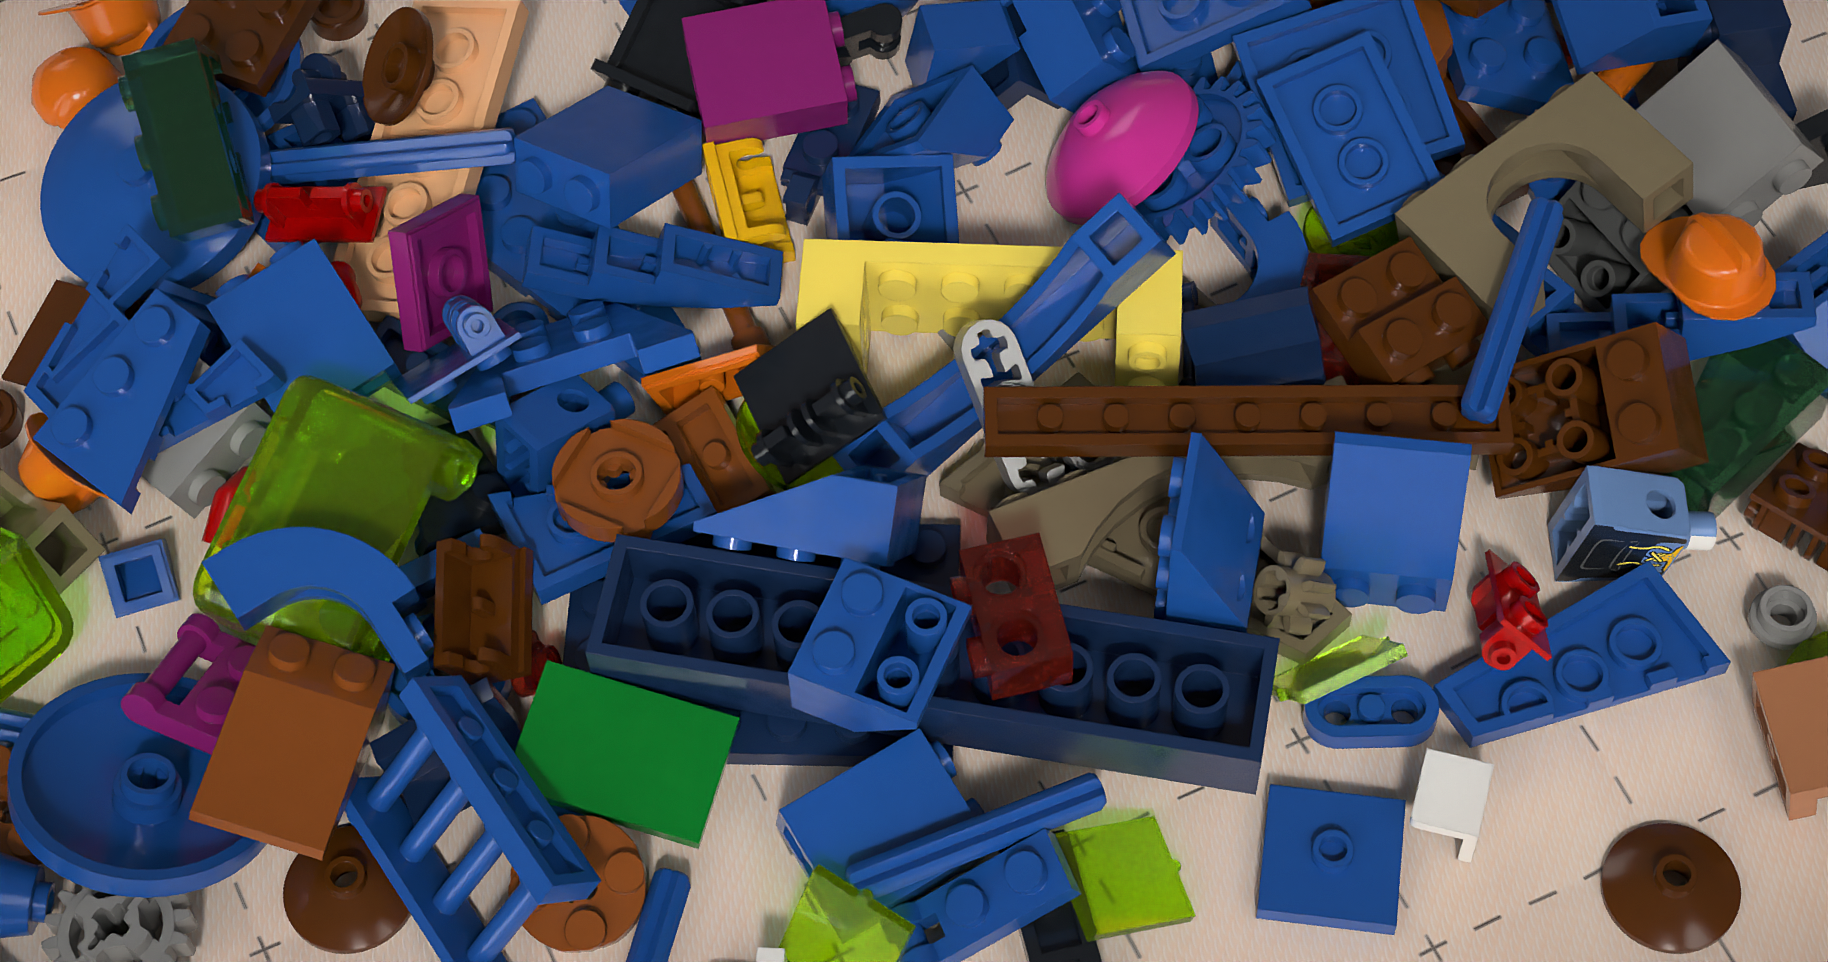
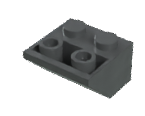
[1548,181,1694,312]

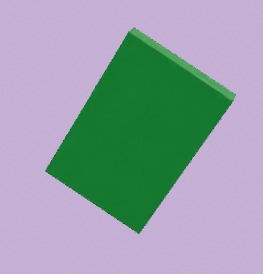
[515,660,740,849]

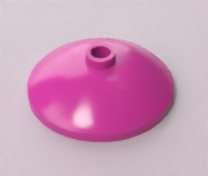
[1046,71,1199,225]

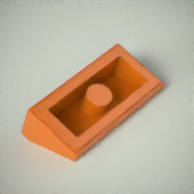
[641,344,775,415]

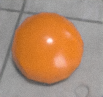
[31,47,125,129]

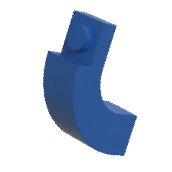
[1210,190,1310,301]
[202,527,434,683]

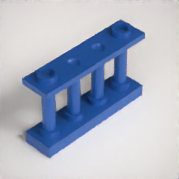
[344,675,601,962]

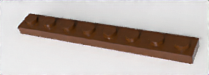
[983,384,1514,457]

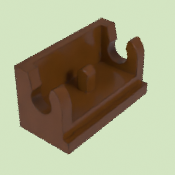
[433,534,533,685]

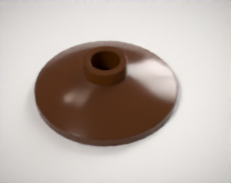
[362,7,435,126]
[1600,823,1741,954]
[283,826,411,954]

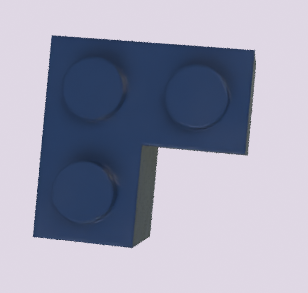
[1677,0,1797,121]

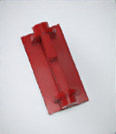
[254,182,388,243]
[1471,549,1552,670]

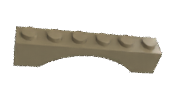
[986,375,1347,599]

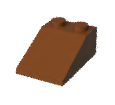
[189,625,395,860]

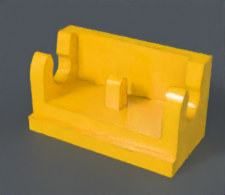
[702,138,796,263]

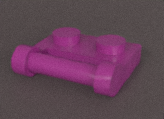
[121,613,256,755]

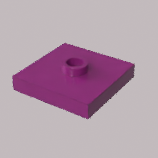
[388,193,494,352]

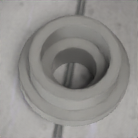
[1748,585,1817,650]

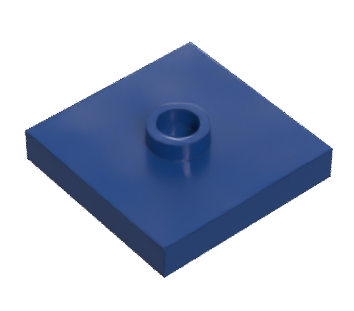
[1256,784,1406,935]

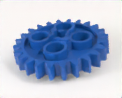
[1135,76,1276,245]

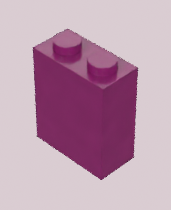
[681,0,857,145]

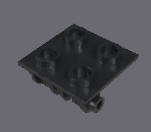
[734,308,888,485]

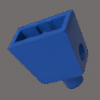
[495,375,635,497]

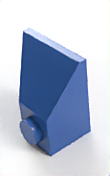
[847,65,1014,169]
[822,154,959,243]

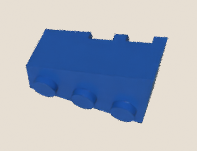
[1000,0,1138,113]

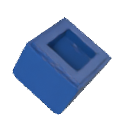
[98,539,180,618]

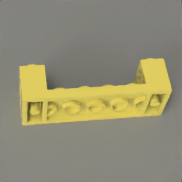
[796,239,1183,386]

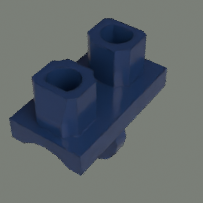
[268,53,376,147]

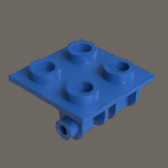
[391,295,522,404]

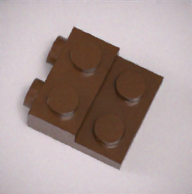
[1309,236,1488,385]

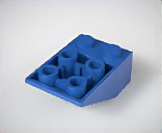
[1154,432,1265,633]
[693,464,927,570]

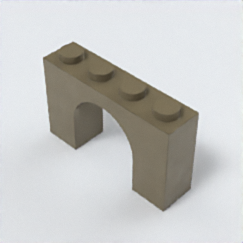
[1395,71,1693,322]

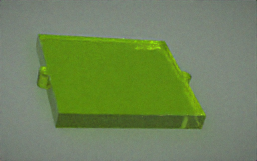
[1272,635,1408,704]
[1055,816,1196,942]
[779,864,916,962]

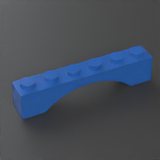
[833,193,1176,477]

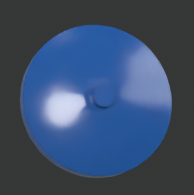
[40,70,271,300]
[7,673,267,898]

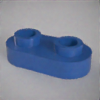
[1303,675,1440,749]

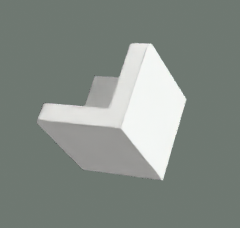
[1410,748,1494,863]

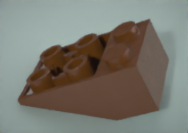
[1488,322,1709,499]

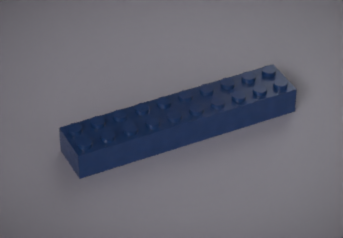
[585,534,1280,795]

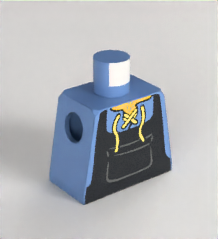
[1548,465,1717,582]

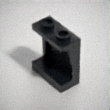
[590,0,767,120]

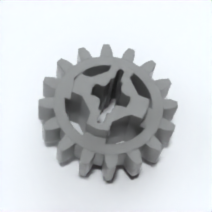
[41,886,198,962]

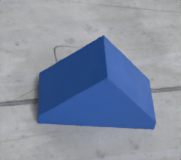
[905,0,1021,87]

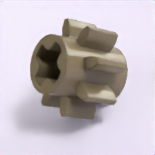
[1253,551,1336,635]

